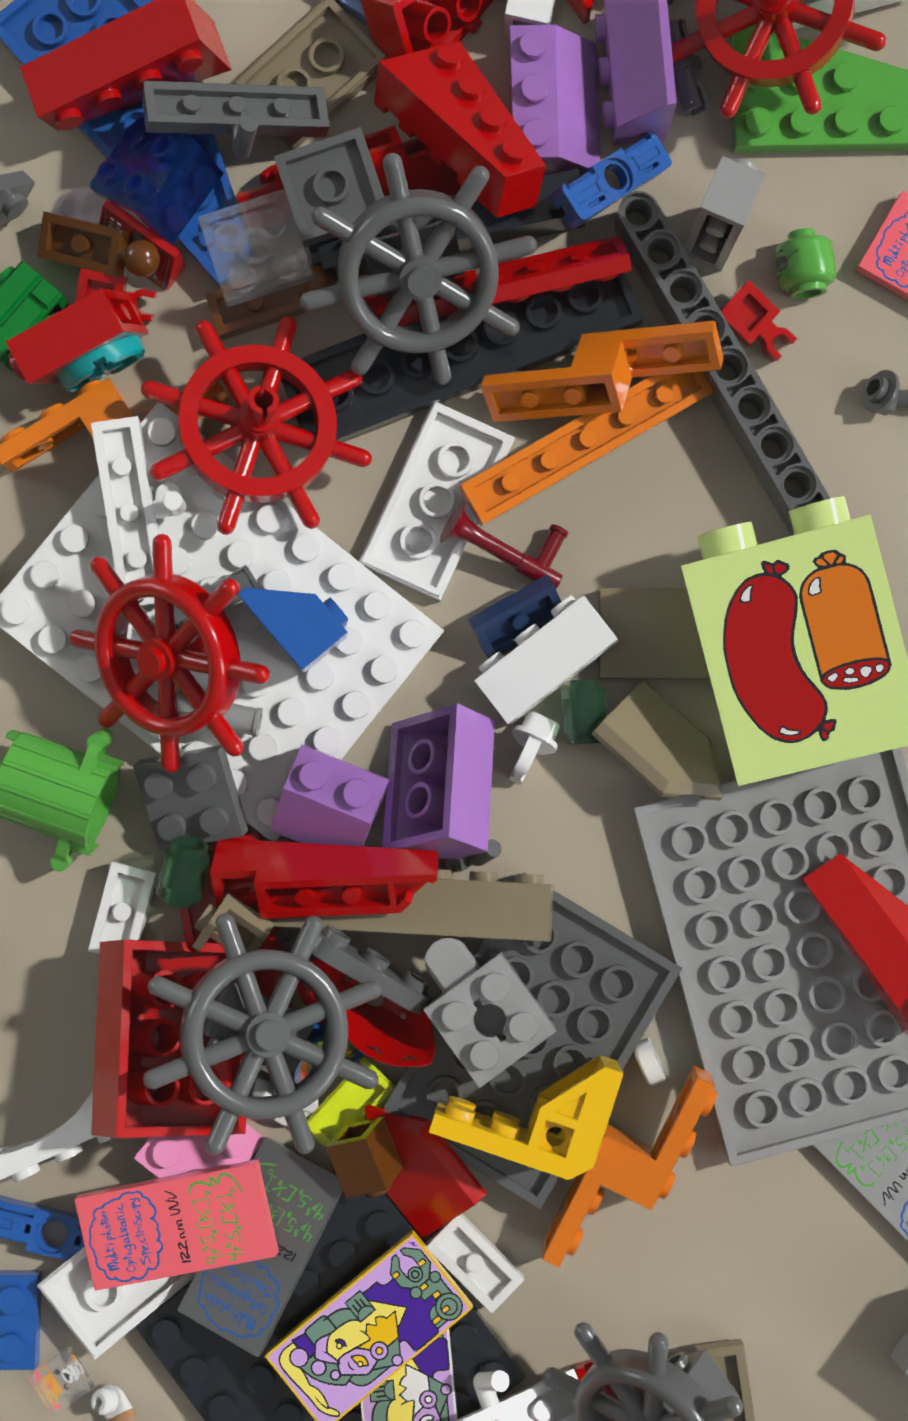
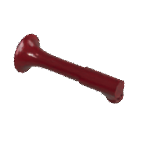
[439,501,569,588]

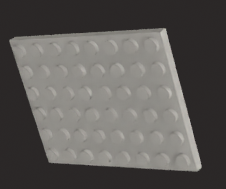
[632,748,908,1167]

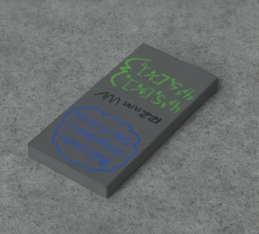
[177,1137,343,1357]

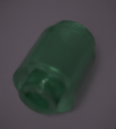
[561,679,607,745]
[156,836,211,909]

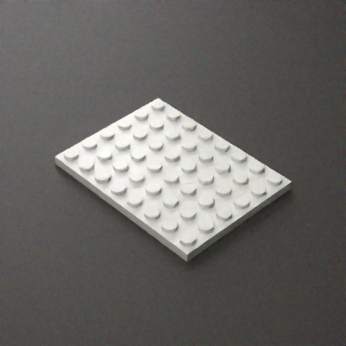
[0,402,444,841]

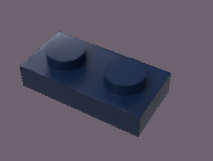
[468,575,561,659]

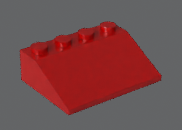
[91,940,246,1138]

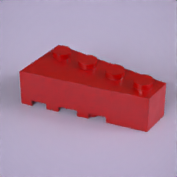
[374,41,546,218]

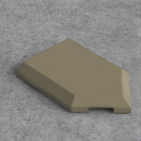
[592,680,722,801]

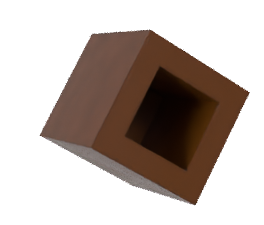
[325,1116,404,1198]

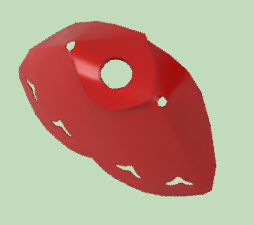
[297,958,436,1067]

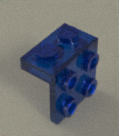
[90,117,224,245]

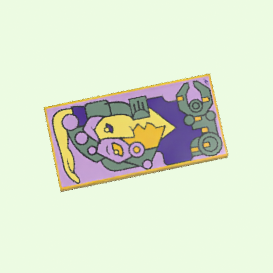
[265,1230,473,1421]

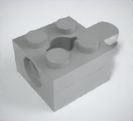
[423,937,557,1088]

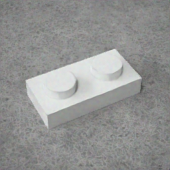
[88,861,159,954]
[426,1214,525,1313]

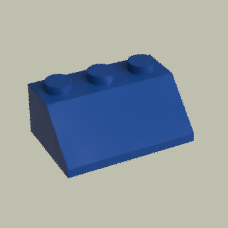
[238,588,349,673]

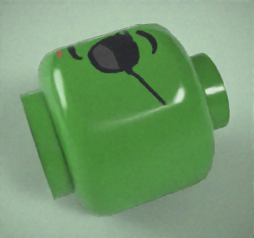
[775,228,836,300]

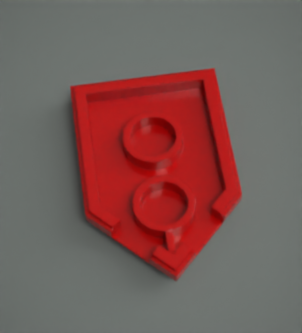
[364,1104,487,1238]

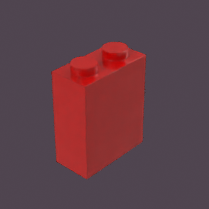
[6,288,149,384]

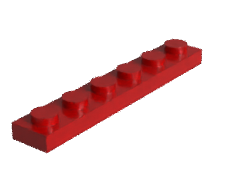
[364,235,632,335]

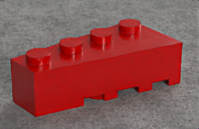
[20,0,232,131]

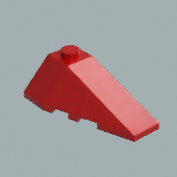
[801,853,908,1035]

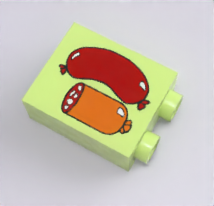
[681,496,908,786]

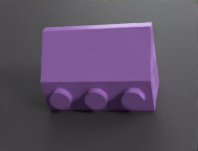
[594,0,677,145]
[508,24,600,176]
[382,703,495,859]

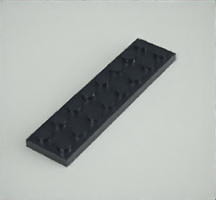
[281,273,644,442]

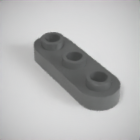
[312,925,432,1015]

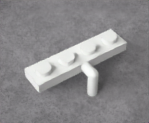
[91,416,186,607]
[455,1369,577,1421]

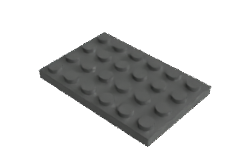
[383,872,682,1209]

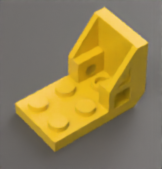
[429,1055,624,1180]

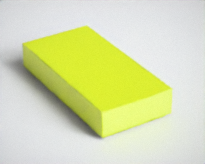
[306,1055,397,1147]

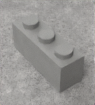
[684,156,766,271]

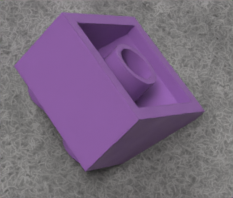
[270,744,390,846]

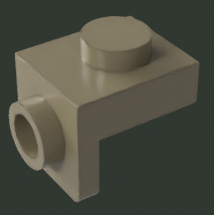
[192,893,275,952]

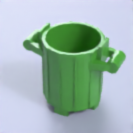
[0,728,125,872]

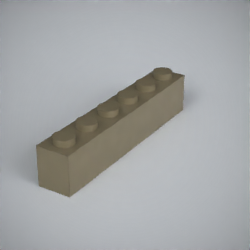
[270,869,554,942]

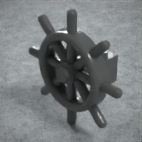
[300,153,537,385]
[143,913,382,1155]
[543,1322,743,1421]

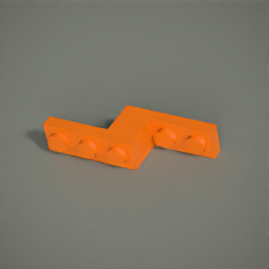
[480,321,724,422]
[0,378,230,473]
[542,1065,717,1268]

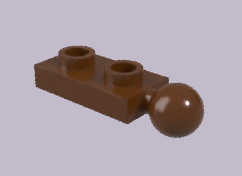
[37,211,160,277]
[205,265,337,341]

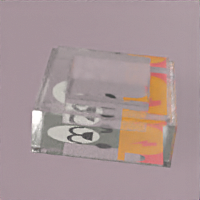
[27,1346,95,1416]

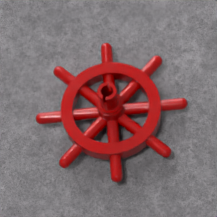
[671,0,887,119]
[141,316,372,535]
[69,534,270,773]

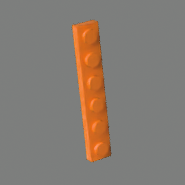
[458,371,714,526]

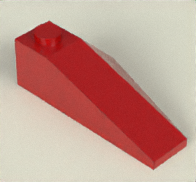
[360,0,493,59]

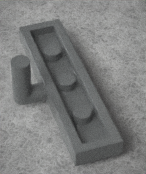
[142,81,330,159]

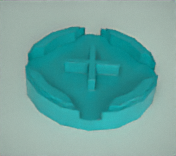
[57,335,145,392]

